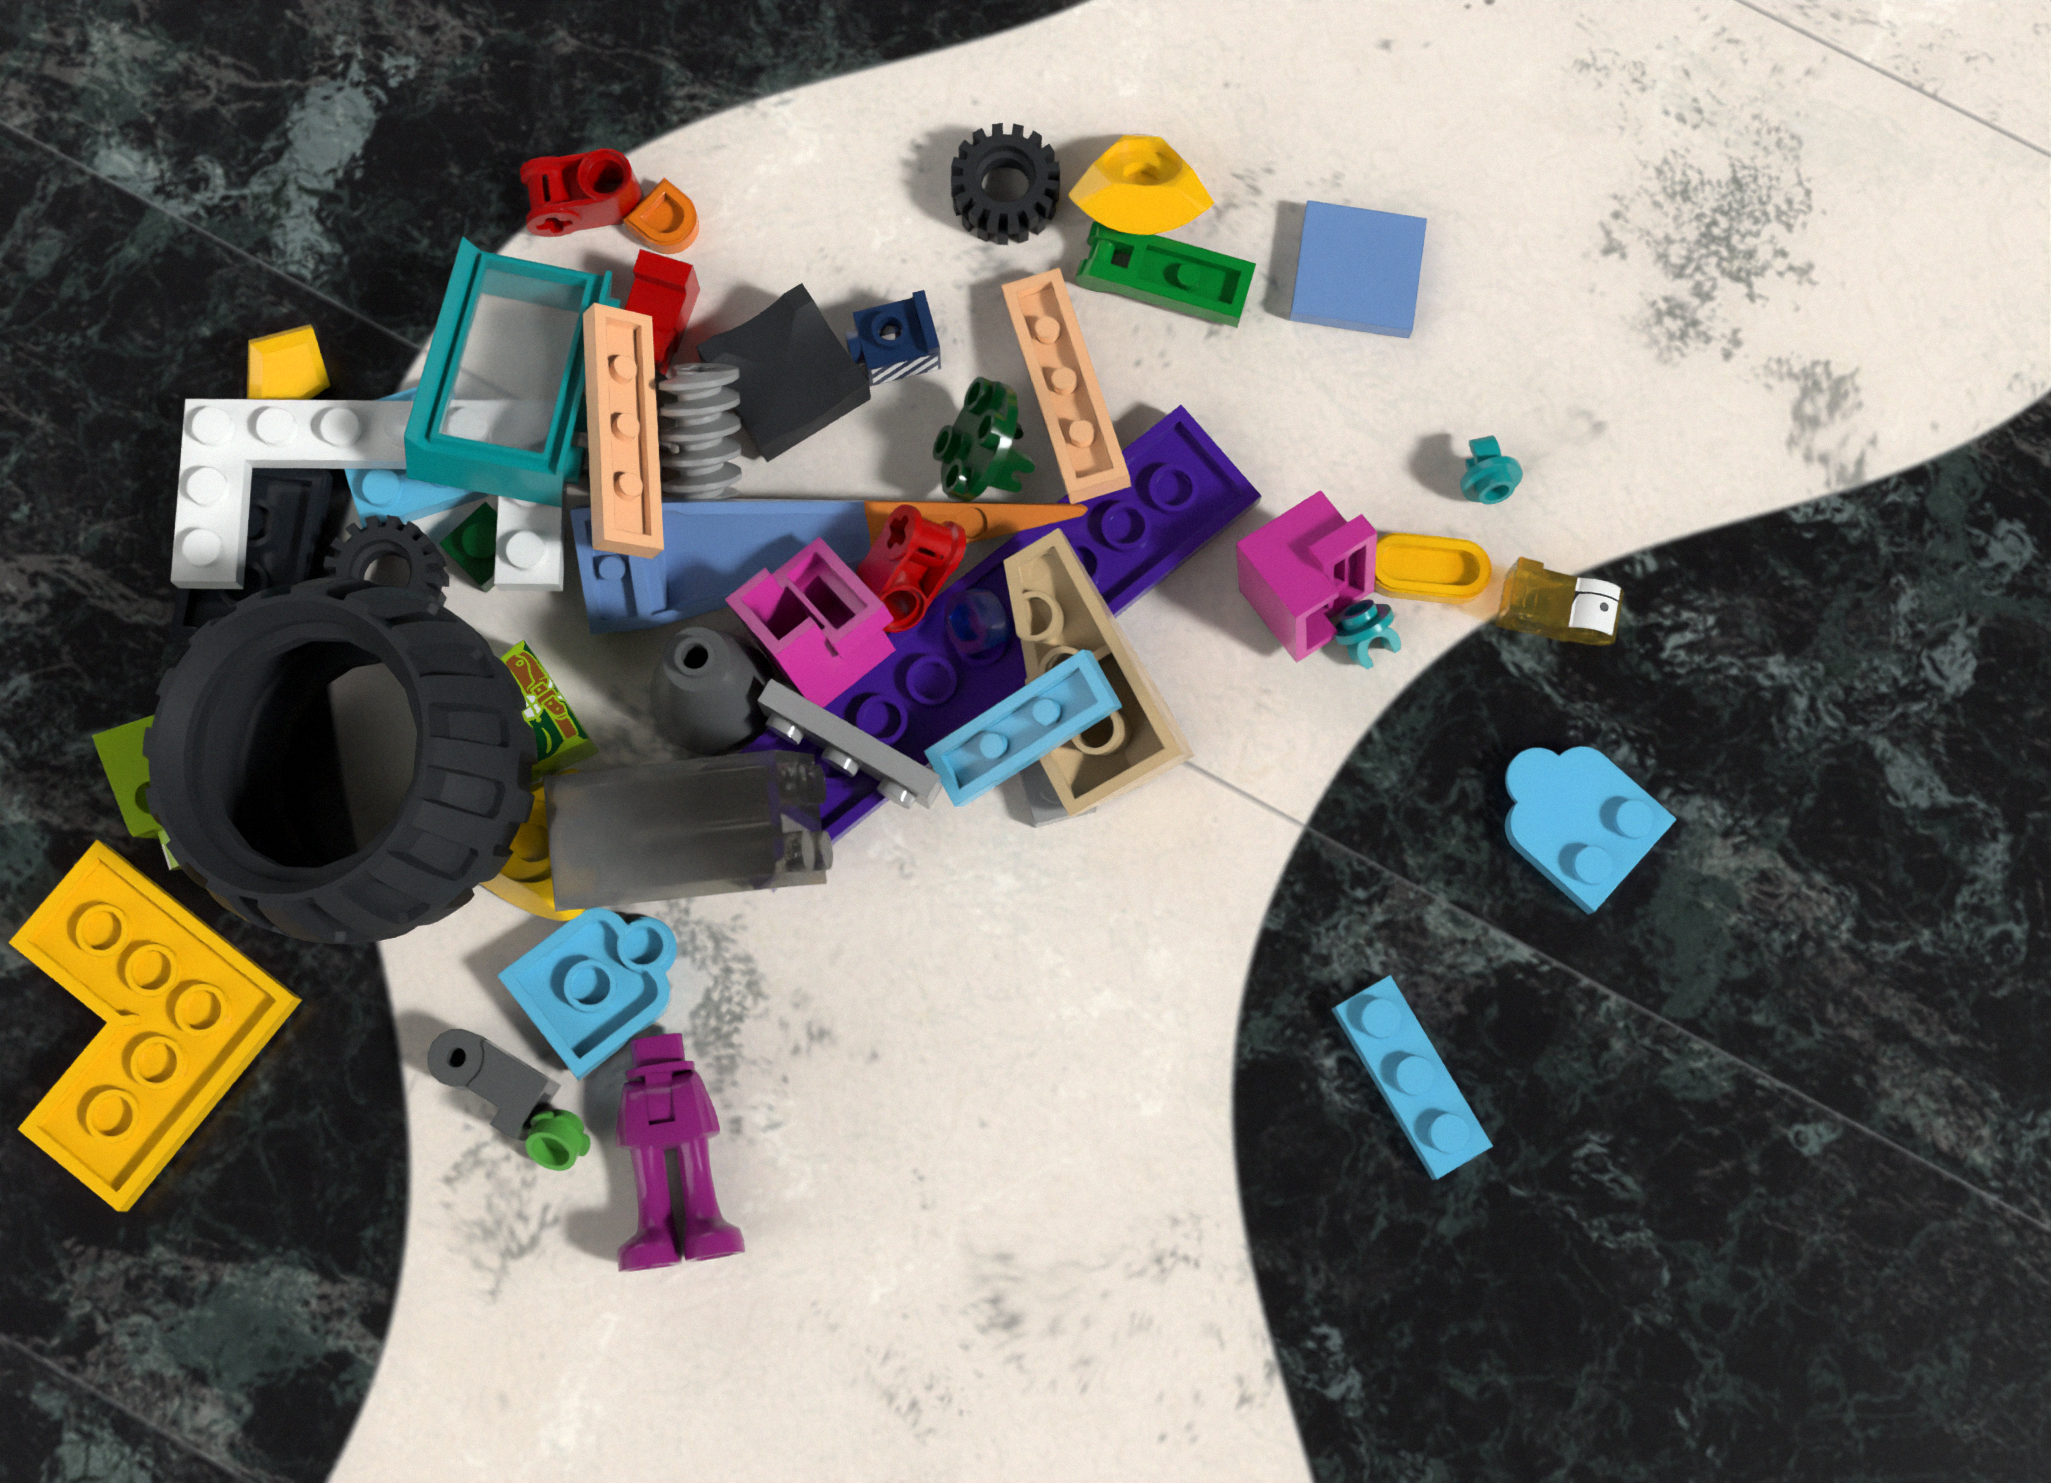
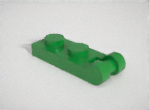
[1074,221,1256,328]

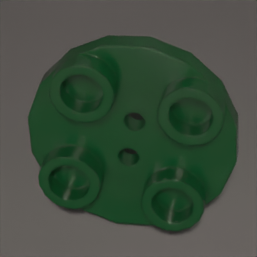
[932,377,1035,502]

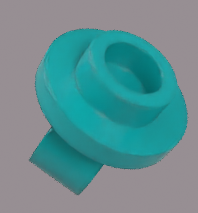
[1460,435,1523,505]
[1335,599,1401,670]

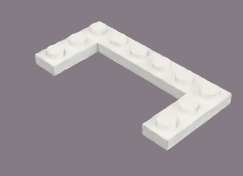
[171,399,567,591]

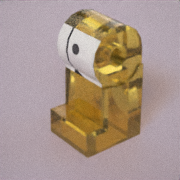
[1495,556,1624,645]

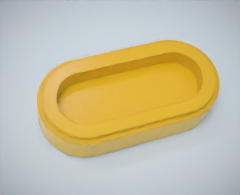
[1374,533,1492,605]

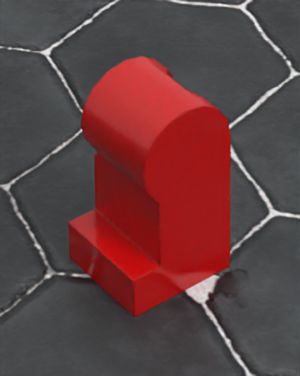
[624,249,700,375]

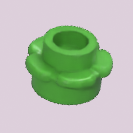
[525,1109,591,1171]

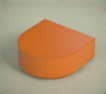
[623,178,699,254]

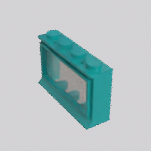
[404,236,621,508]

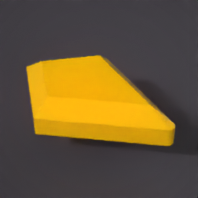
[247,324,330,400]

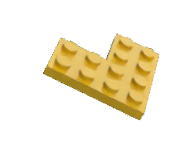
[8,840,302,1211]

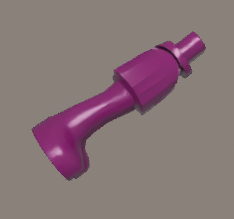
[616,1033,745,1272]

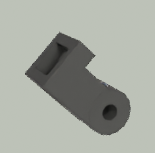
[428,1029,561,1141]

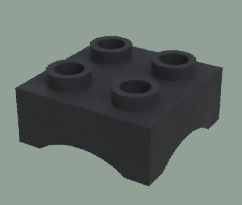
[696,283,871,462]

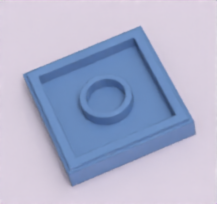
[1289,200,1427,339]

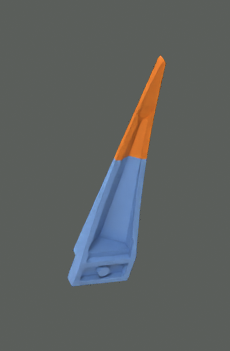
[570,497,1088,635]

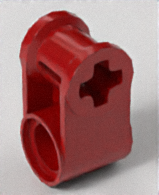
[520,148,644,237]
[855,504,966,633]

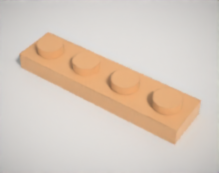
[1001,267,1131,504]
[583,303,664,559]

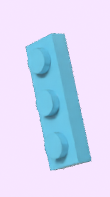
[924,649,1123,807]
[1331,975,1493,1180]

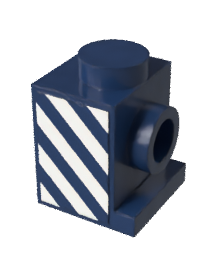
[845,290,941,387]

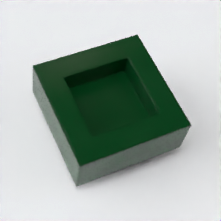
[439,501,498,593]

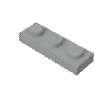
[757,679,942,809]

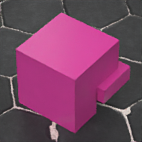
[1236,490,1377,663]
[725,537,896,708]

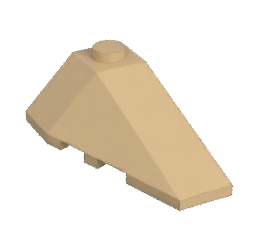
[1004,528,1195,817]

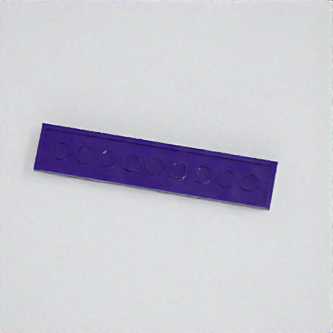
[691,405,1262,893]

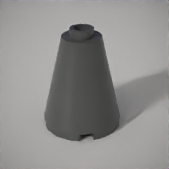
[650,627,775,756]

